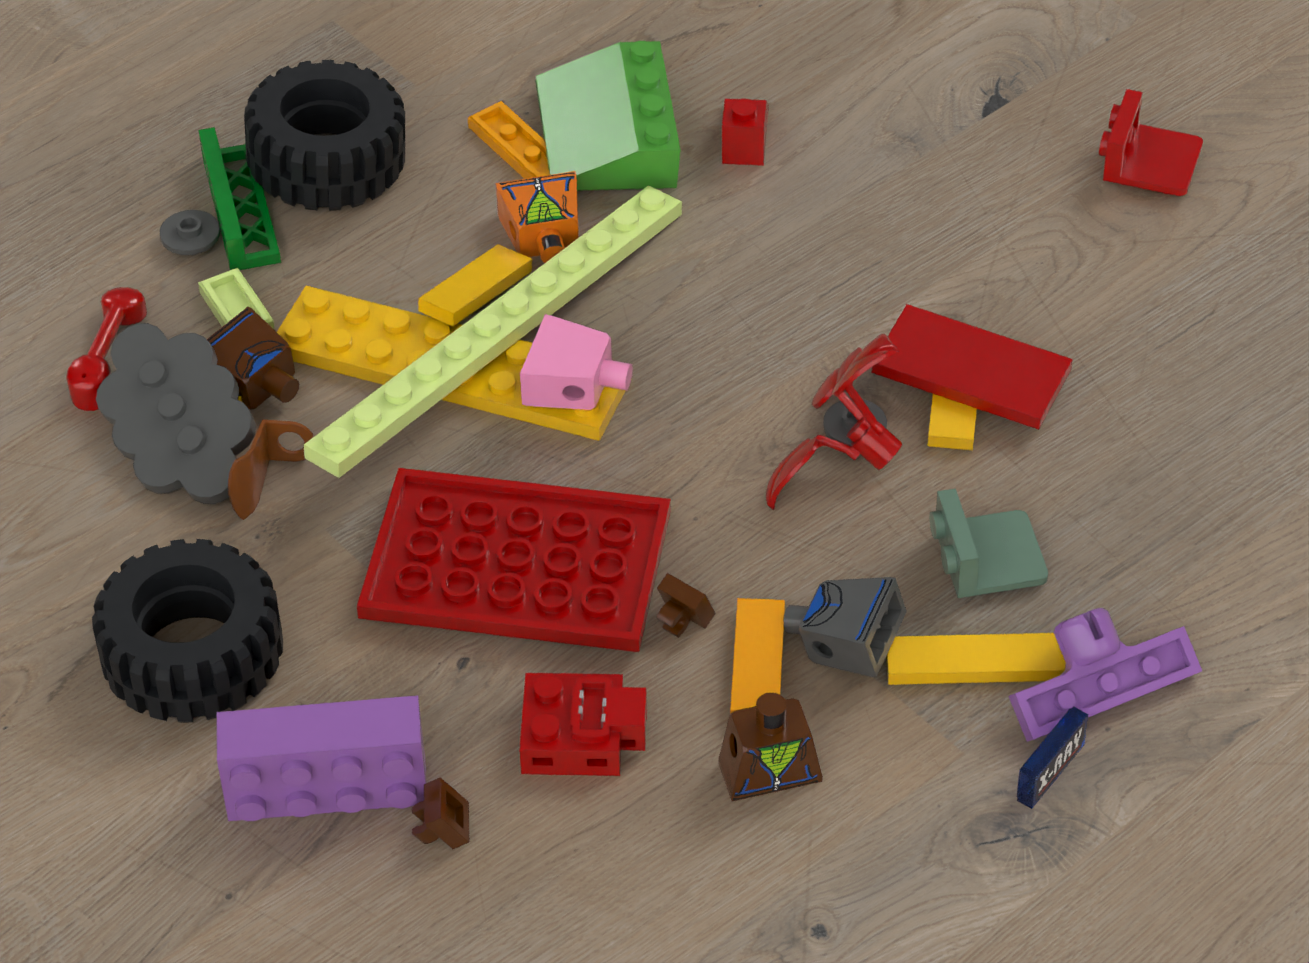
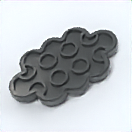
[96,323,256,504]

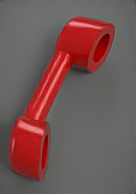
[66,287,147,411]

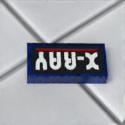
[1016,706,1089,809]

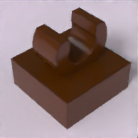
[657,573,716,638]
[412,777,470,849]

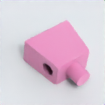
[520,314,633,410]

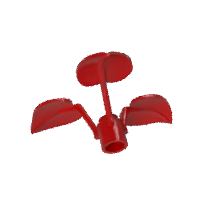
[766,333,902,510]

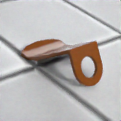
[228,419,314,520]

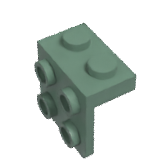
[929,488,1048,598]

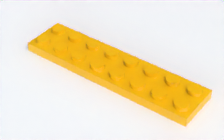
[277,285,626,441]

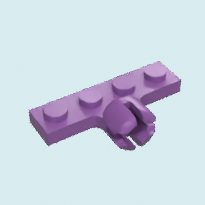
[1009,608,1202,742]

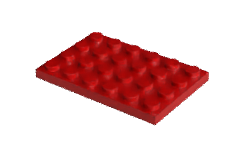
[357,468,671,652]

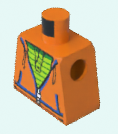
[496,171,579,263]

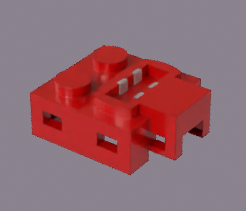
[519,673,647,776]

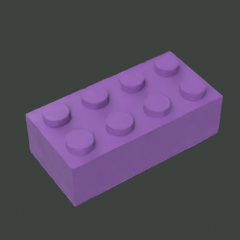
[217,695,427,821]

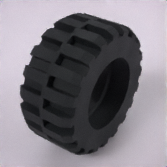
[244,60,405,211]
[92,539,283,723]

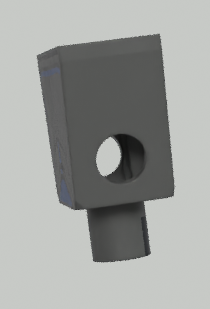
[784,577,907,677]

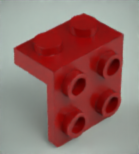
[1099,89,1203,196]

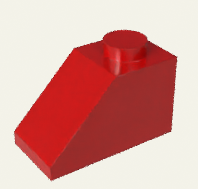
[722,98,769,166]

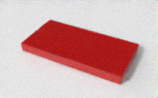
[871,304,1073,430]

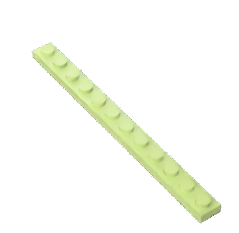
[304,185,682,478]

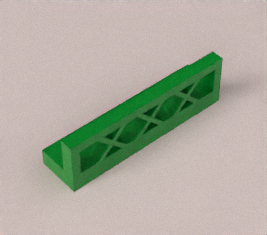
[198,127,281,270]

